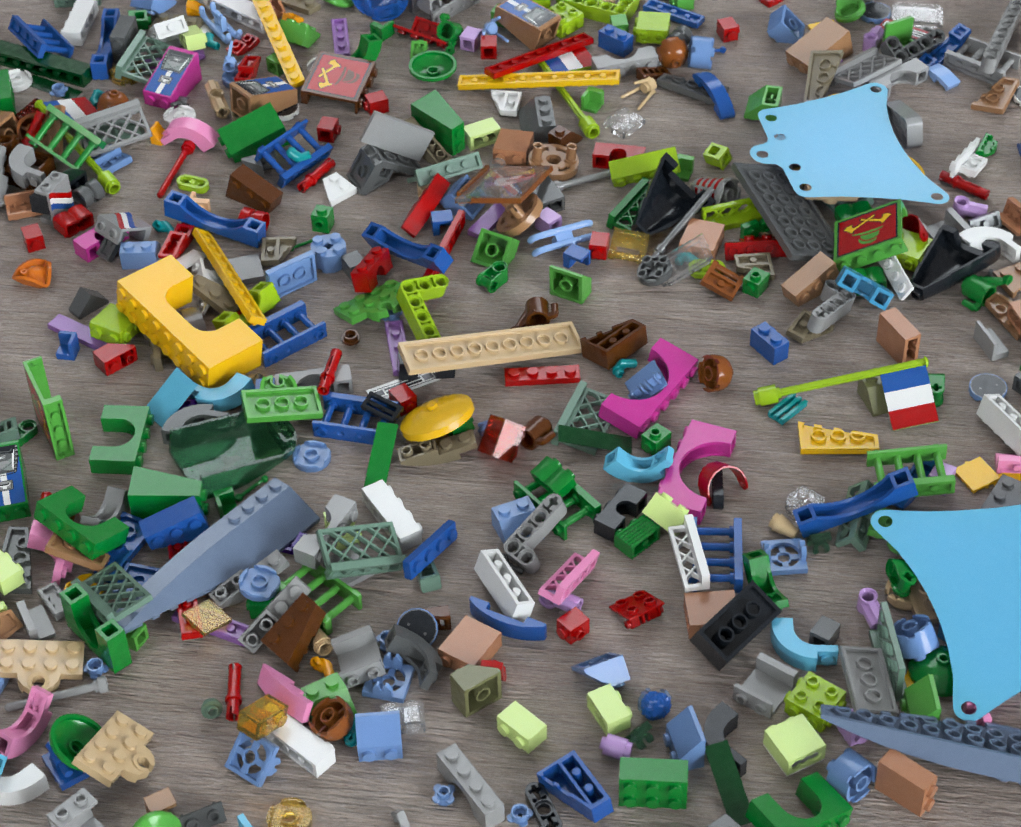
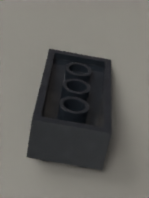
[690,580,782,671]

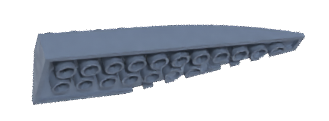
[116,477,320,634]
[820,704,1021,785]

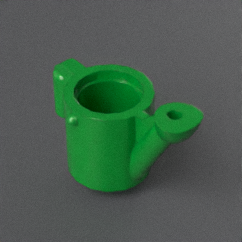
[436,13,463,55]
[961,274,1013,311]

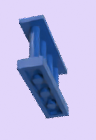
[8,15,74,59]
[254,119,333,189]
[248,300,327,368]
[312,392,399,445]
[688,517,743,593]

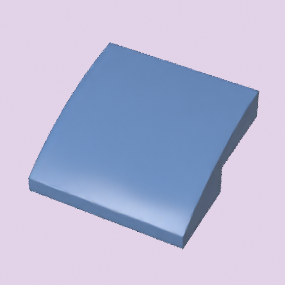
[91,144,133,173]

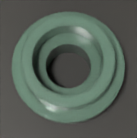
[201,698,223,719]

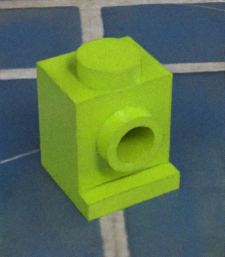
[703,142,733,170]

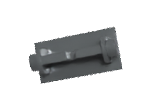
[178,801,227,827]

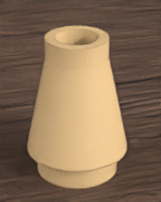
[768,513,800,539]
[312,627,333,656]

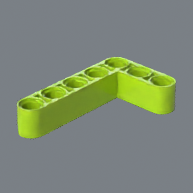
[556,0,639,24]
[396,274,449,340]

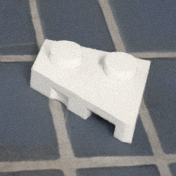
[491,89,522,117]
[323,172,357,207]

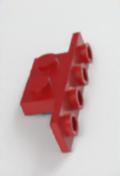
[393,16,448,49]
[724,234,787,261]

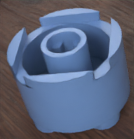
[687,36,715,70]
[310,233,347,273]
[894,614,940,662]
[826,748,877,803]

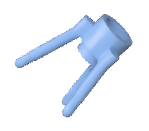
[482,16,509,43]
[222,41,242,73]

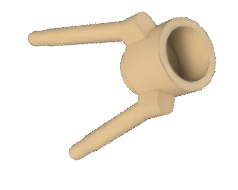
[621,76,657,110]

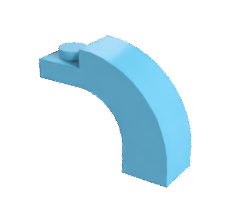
[189,372,255,412]
[603,445,674,483]
[770,618,839,672]

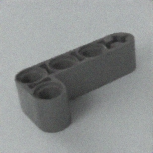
[880,29,945,65]

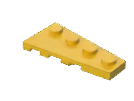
[797,421,880,454]

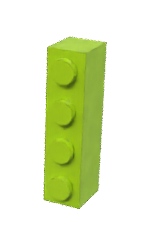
[608,147,681,187]

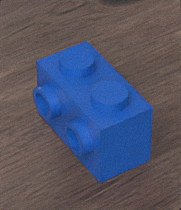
[598,24,633,58]
[750,321,789,366]

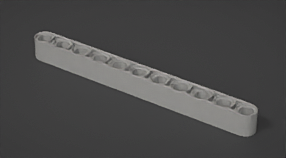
[980,0,1021,74]

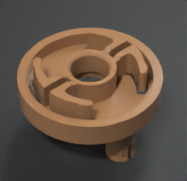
[528,142,579,181]
[496,192,543,237]

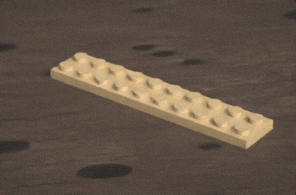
[397,321,582,375]

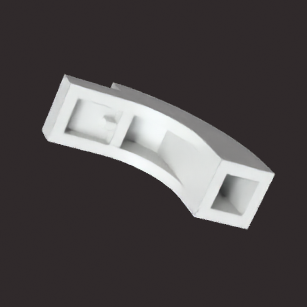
[959,226,1021,263]
[0,763,49,806]

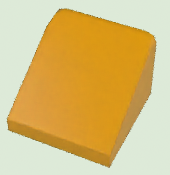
[186,0,205,16]
[282,13,304,23]
[150,121,165,146]

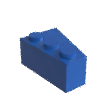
[138,496,210,550]
[536,750,614,823]

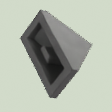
[69,287,109,320]

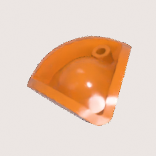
[12,259,52,288]

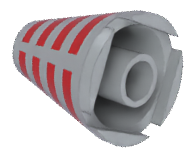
[691,178,741,212]

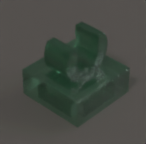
[806,532,832,555]
[625,721,654,750]

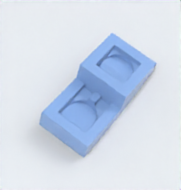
[928,63,961,91]

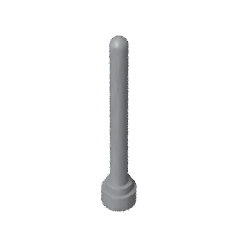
[553,170,611,191]
[5,675,109,712]

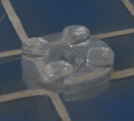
[785,486,825,521]

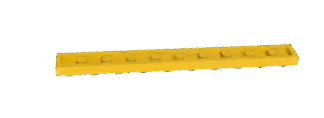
[252,0,305,88]
[458,69,621,90]
[192,227,267,326]

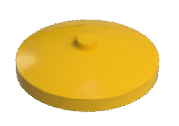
[400,394,475,442]

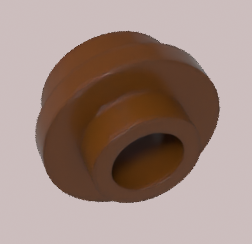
[342,329,360,346]

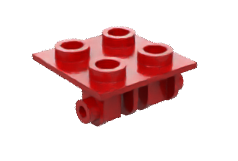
[609,590,665,629]

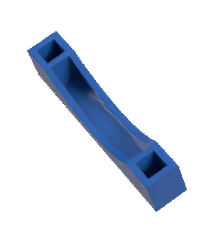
[90,8,120,80]
[164,190,266,248]
[361,222,453,274]
[792,466,919,539]

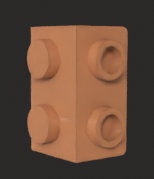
[4,189,43,221]
[1000,197,1021,236]

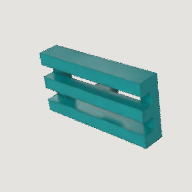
[768,394,808,425]

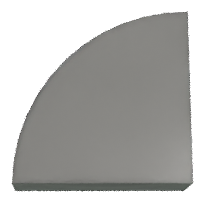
[391,809,410,827]

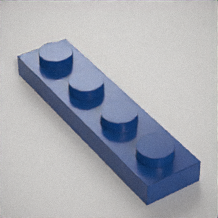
[643,0,705,29]
[402,520,457,580]

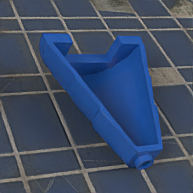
[352,0,409,21]

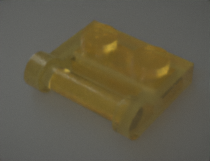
[608,227,650,265]

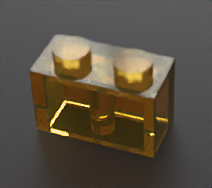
[236,694,288,741]

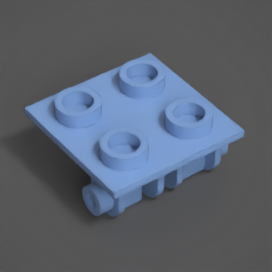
[625,360,668,400]

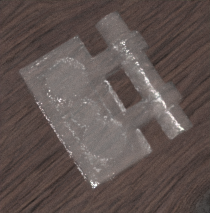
[603,107,645,139]

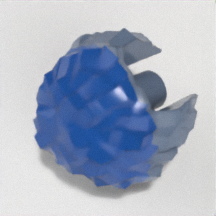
[638,688,672,721]

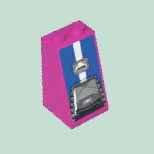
[143,46,202,110]

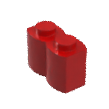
[52,204,95,238]

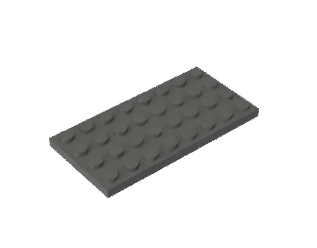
[731,162,834,262]

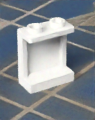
[147,15,189,46]

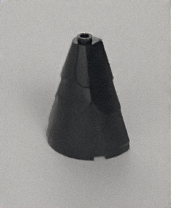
[631,152,716,240]
[910,224,1001,301]

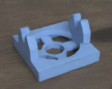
[760,538,808,576]
[362,652,415,704]
[224,727,281,787]

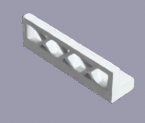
[668,514,710,592]

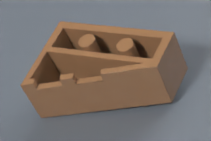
[781,251,838,307]

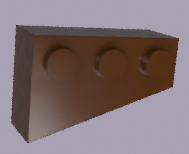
[226,164,283,213]
[580,319,648,370]
[260,593,326,673]

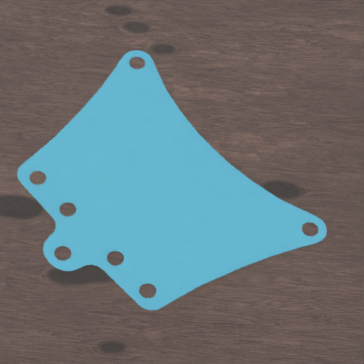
[750,83,950,204]
[870,504,1021,721]

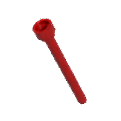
[157,140,196,198]

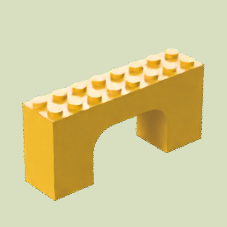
[116,255,263,388]

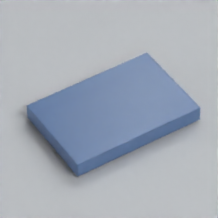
[265,250,318,298]

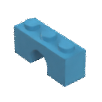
[835,265,894,311]

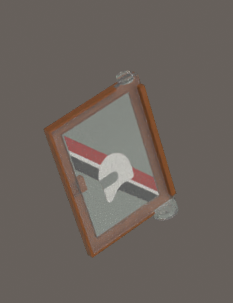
[454,158,553,206]

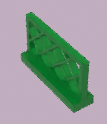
[606,177,650,242]

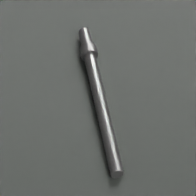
[651,187,714,256]

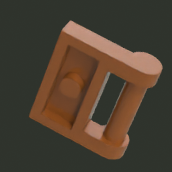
[700,259,745,301]

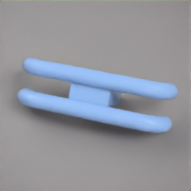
[199,2,243,44]
[527,220,593,257]

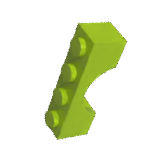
[212,281,281,330]

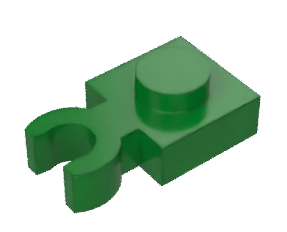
[740,218,769,238]

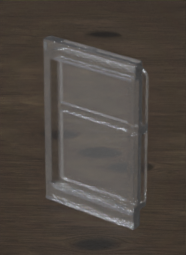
[891,2,944,28]
[662,233,713,287]

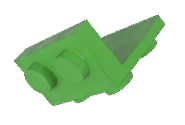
[883,16,914,53]

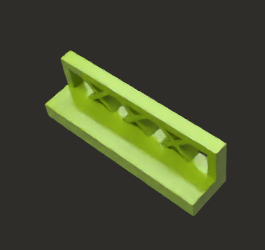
[701,197,762,231]

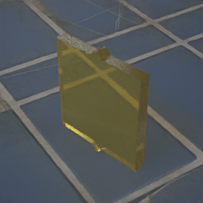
[181,599,232,636]

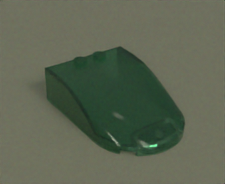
[169,411,297,499]

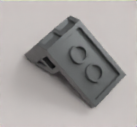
[346,144,422,195]

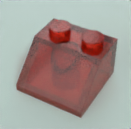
[477,414,526,463]

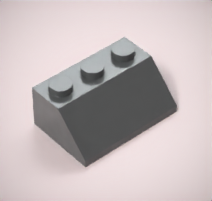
[518,95,556,143]

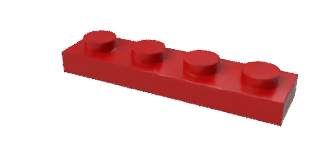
[504,365,580,387]

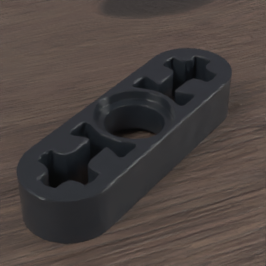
[712,470,724,510]
[525,782,563,827]

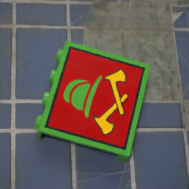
[833,199,908,272]
[22,356,75,461]

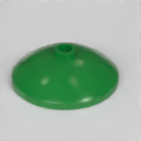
[409,50,457,82]
[908,645,953,697]
[49,714,102,772]

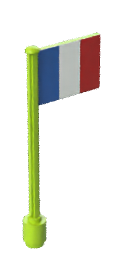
[538,47,600,139]
[34,97,121,195]
[753,356,939,431]

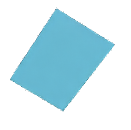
[147,367,197,427]

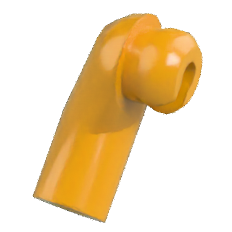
[310,656,334,677]

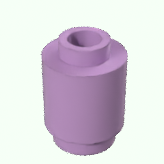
[599,733,633,760]

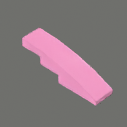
[257,664,314,723]

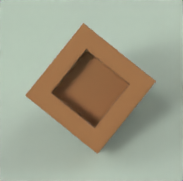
[143,787,177,813]

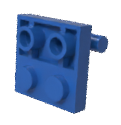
[41,742,90,791]

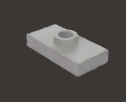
[37,581,65,621]

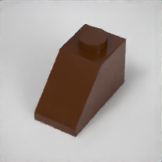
[548,125,583,147]

